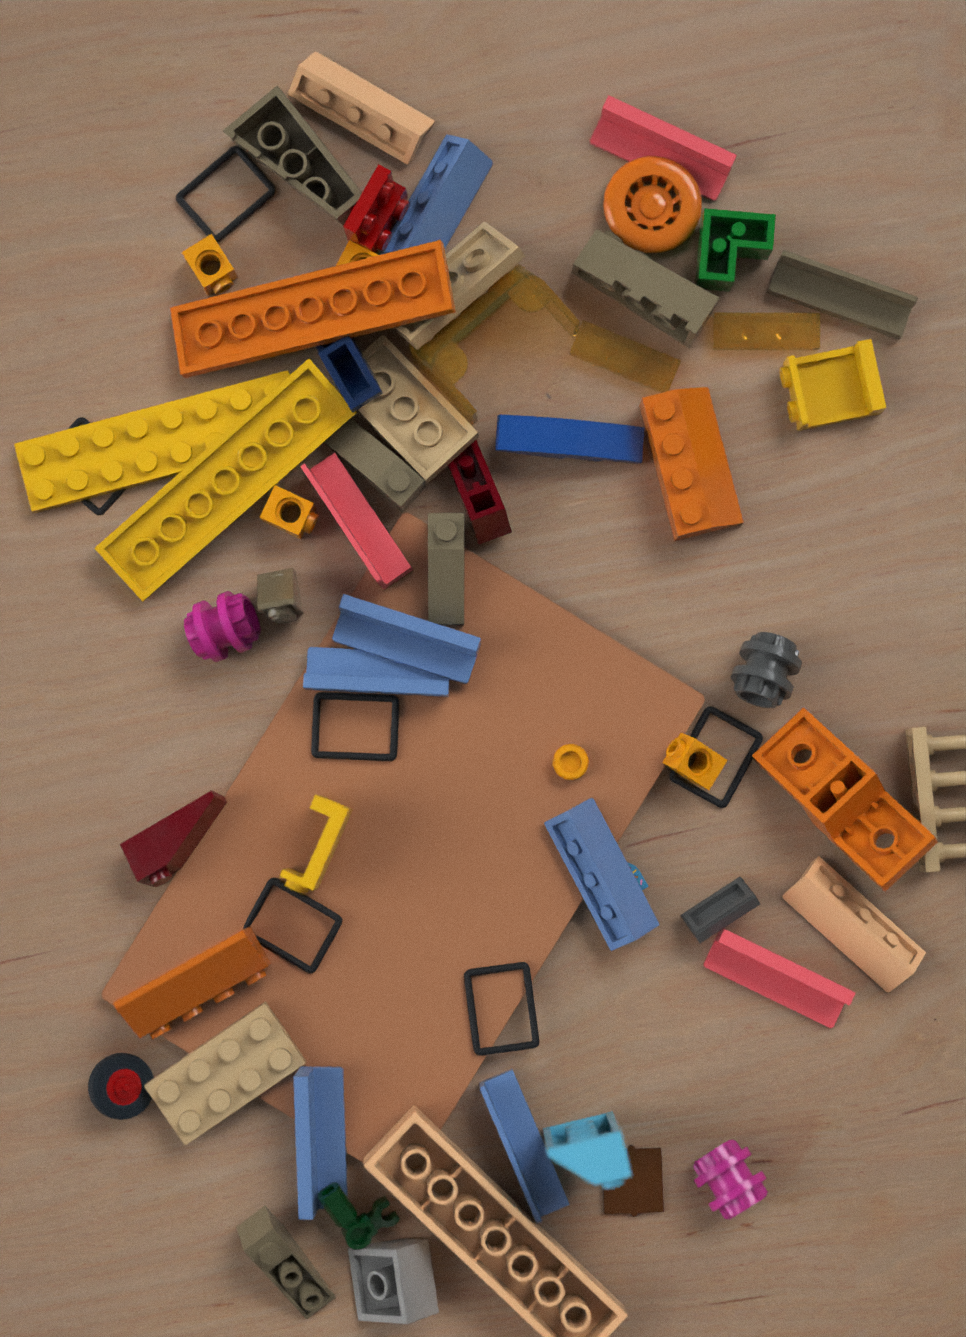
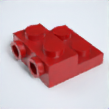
[343,164,410,253]

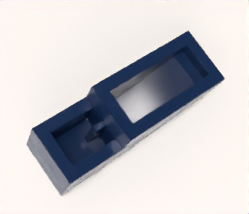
[316,336,383,412]

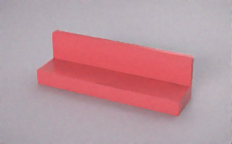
[590,95,737,201]
[300,452,413,590]
[703,928,856,1028]

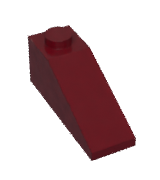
[448,440,512,545]
[120,790,227,887]

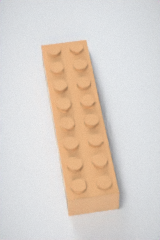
[364,1105,628,1337]

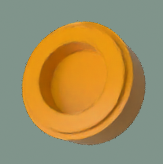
[552,744,589,780]

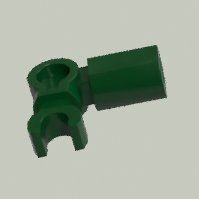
[317,1182,400,1250]

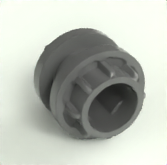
[731,632,802,709]

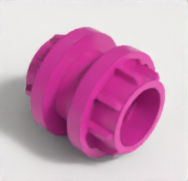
[184,591,261,662]
[693,1139,767,1220]

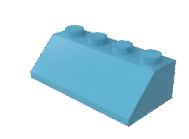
[543,1111,632,1189]

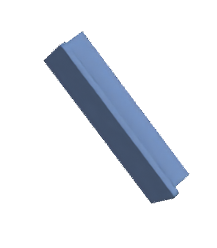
[378,134,493,255]
[332,594,481,684]
[303,647,449,697]
[544,798,659,951]
[293,1066,348,1220]
[479,1069,570,1223]

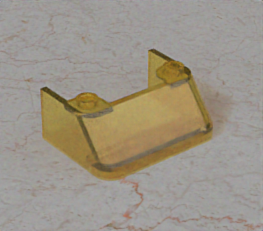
[409,263,580,425]

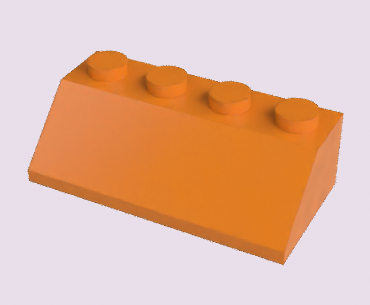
[639,387,744,541]
[113,926,271,1040]

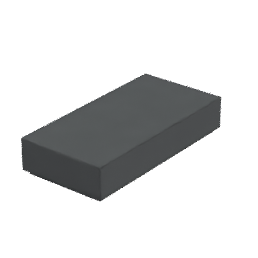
[680,876,760,943]

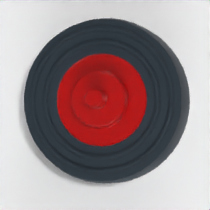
[88,1053,154,1120]

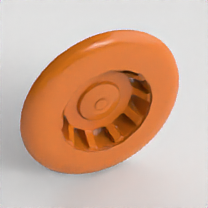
[603,156,702,253]

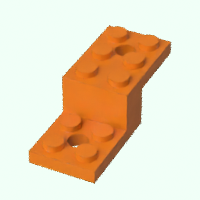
[752,707,938,892]

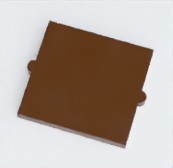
[603,1145,664,1217]

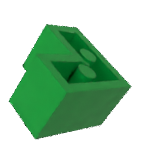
[695,208,776,292]

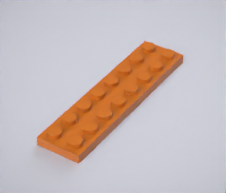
[170,240,456,378]

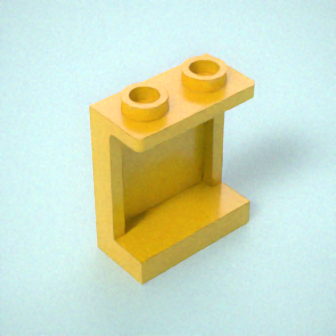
[779,339,887,431]
[280,794,353,894]

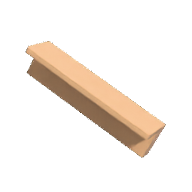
[287,52,435,165]
[782,856,926,993]

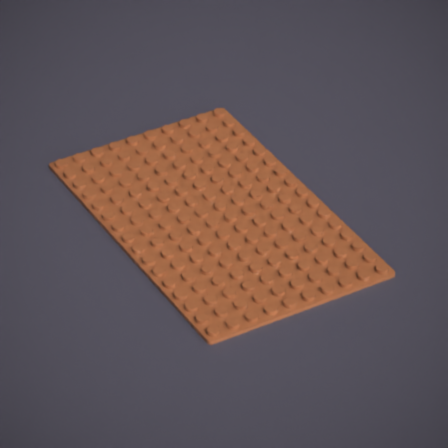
[102,513,705,1163]

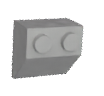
[348,1238,439,1324]

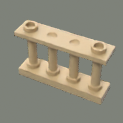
[905,727,966,872]

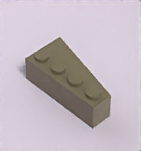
[223,86,362,225]
[572,229,719,349]

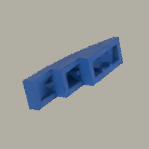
[495,414,645,464]

